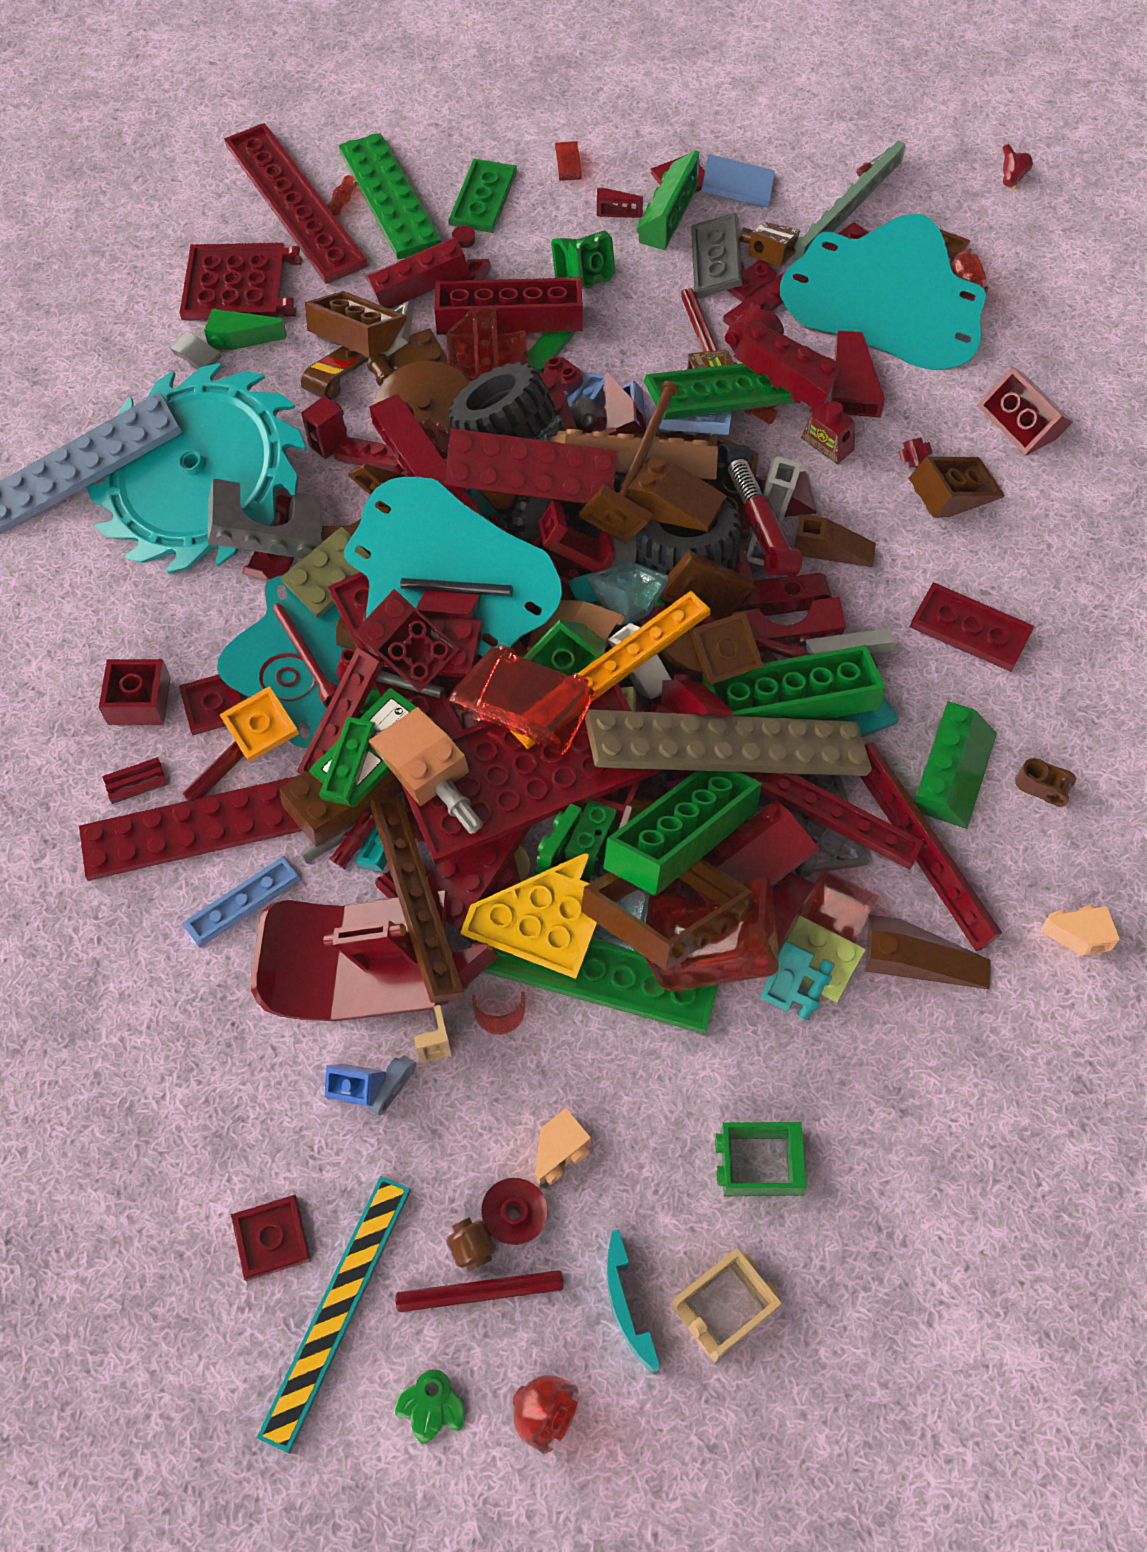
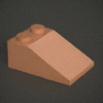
[368,707,469,806]

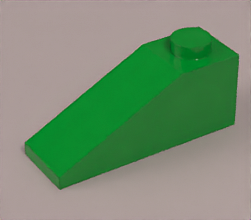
[204,309,287,350]

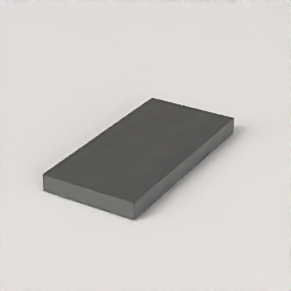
[691,212,743,298]

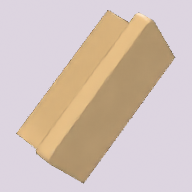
[414,1005,452,1063]

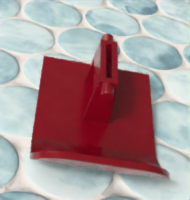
[250,890,448,1021]

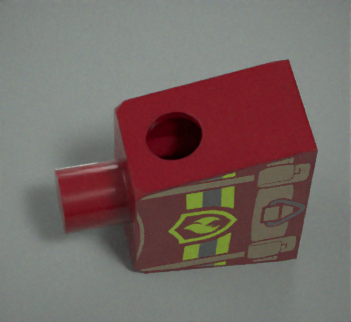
[801,401,855,465]

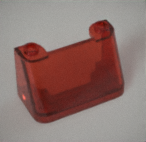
[447,644,596,757]
[643,876,780,991]

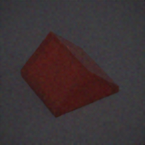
[801,871,879,944]

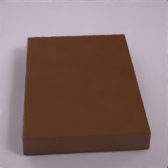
[655,550,755,620]

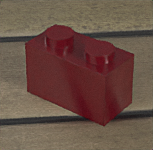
[301,396,347,460]

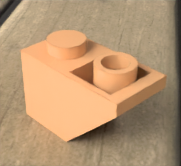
[1041,905,1120,956]
[535,1108,591,1187]

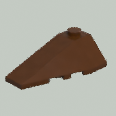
[865,914,990,990]

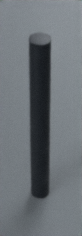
[400,578,513,597]

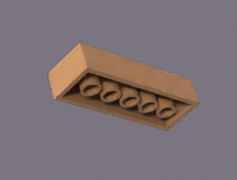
[548,429,718,481]

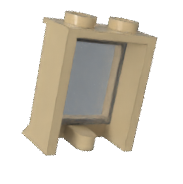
[671,1248,782,1363]

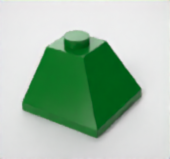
[522,619,605,688]

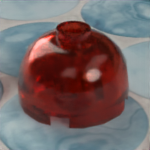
[949,248,988,300]
[512,1375,579,1454]

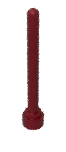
[273,603,338,708]

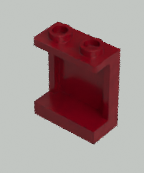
[539,500,616,575]

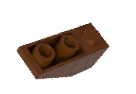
[794,514,876,567]

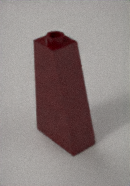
[831,330,885,418]

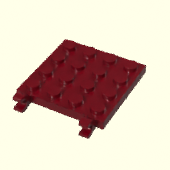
[179,242,302,320]

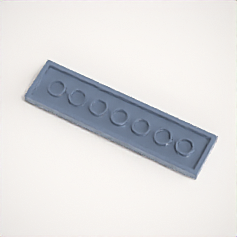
[0,392,183,534]

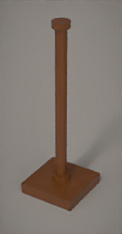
[579,381,678,544]

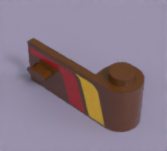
[301,346,369,400]

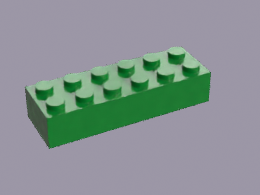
[702,645,886,720]
[604,770,762,896]

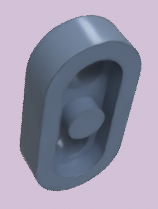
[368,1055,416,1116]

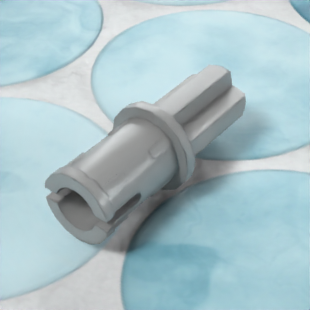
[435,780,483,834]

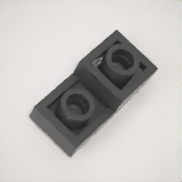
[170,331,222,370]

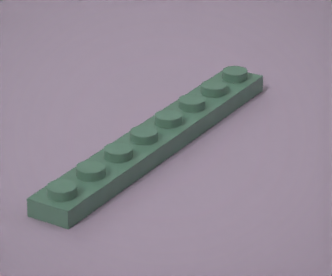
[794,140,906,261]

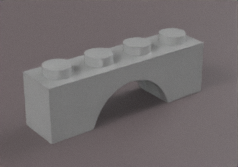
[745,456,802,570]

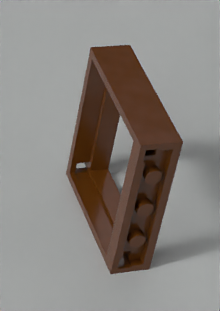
[581,858,754,971]

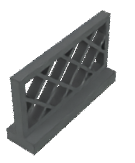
[772,774,869,878]

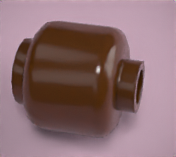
[446,1217,496,1272]

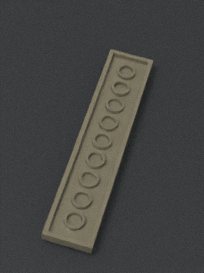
[585,710,872,776]

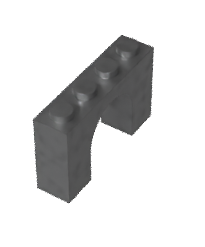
[208,478,321,559]

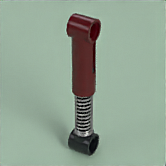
[717,443,803,576]

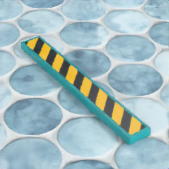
[257,1176,411,1454]

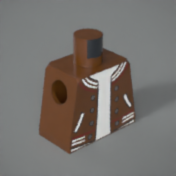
[740,222,800,267]

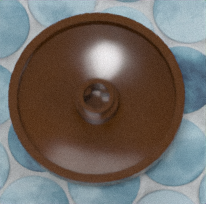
[374,361,470,457]

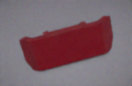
[242,494,295,580]

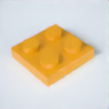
[220,686,299,763]

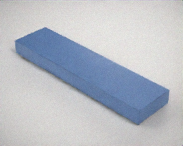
[182,856,301,948]

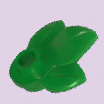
[395,1369,465,1444]

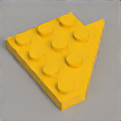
[460,853,597,979]

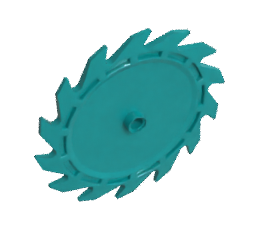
[87,363,307,574]

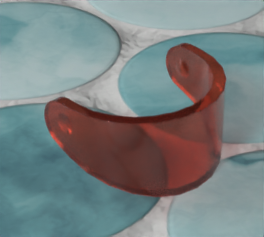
[472,991,526,1035]

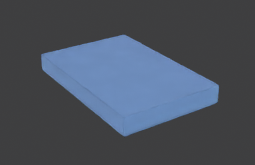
[701,154,775,207]

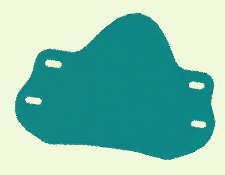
[780,213,986,370]
[344,477,562,659]
[217,576,347,748]

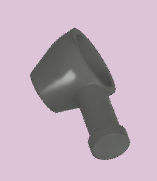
[571,398,598,427]

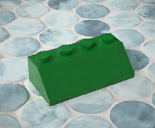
[636,150,700,250]
[914,701,997,829]

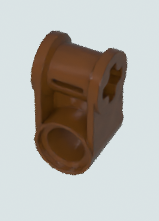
[1015,758,1077,807]

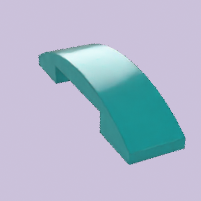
[607,1229,660,1374]

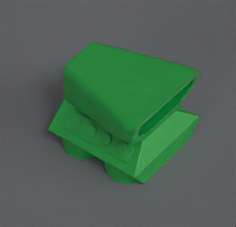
[551,230,616,288]

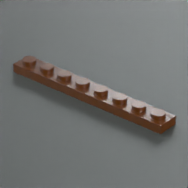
[370,797,464,1003]

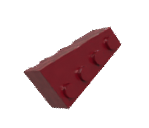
[733,320,842,414]

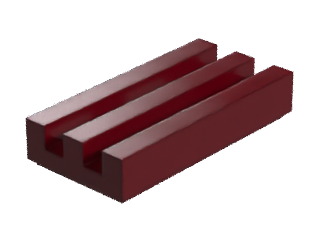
[102,757,168,804]

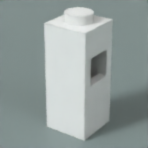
[608,623,671,700]

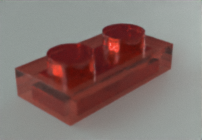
[555,141,582,181]

